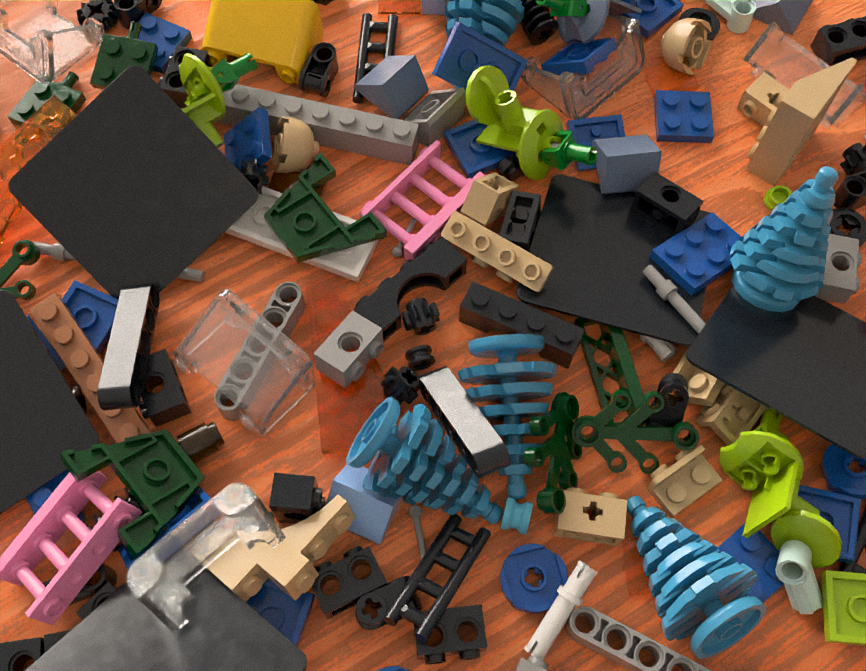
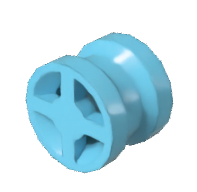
[500,497,533,535]

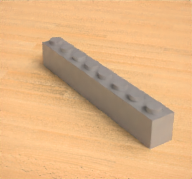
[217,84,419,165]

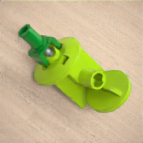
[179,53,257,148]
[465,65,598,181]

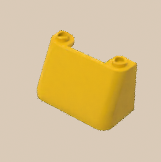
[201,0,324,84]

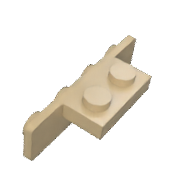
[441,211,553,292]

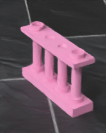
[360,140,486,262]
[0,471,143,625]

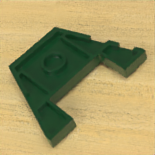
[264,153,387,263]
[60,429,205,560]

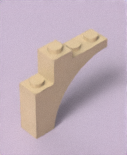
[181,495,356,602]

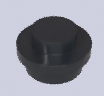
[497,155,522,181]

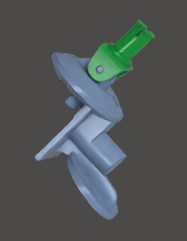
[536,0,642,44]

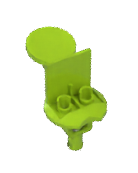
[719,408,842,568]

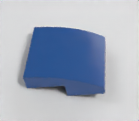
[566,114,625,172]

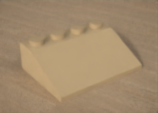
[746,58,857,186]

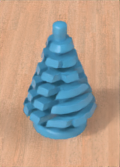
[445,0,524,104]
[729,166,838,312]
[458,334,558,499]
[346,397,503,524]
[627,495,767,659]

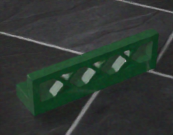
[574,318,650,426]

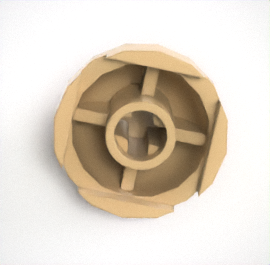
[661,18,712,75]
[273,116,319,173]

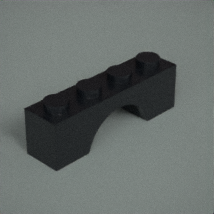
[354,237,467,342]
[459,281,585,369]

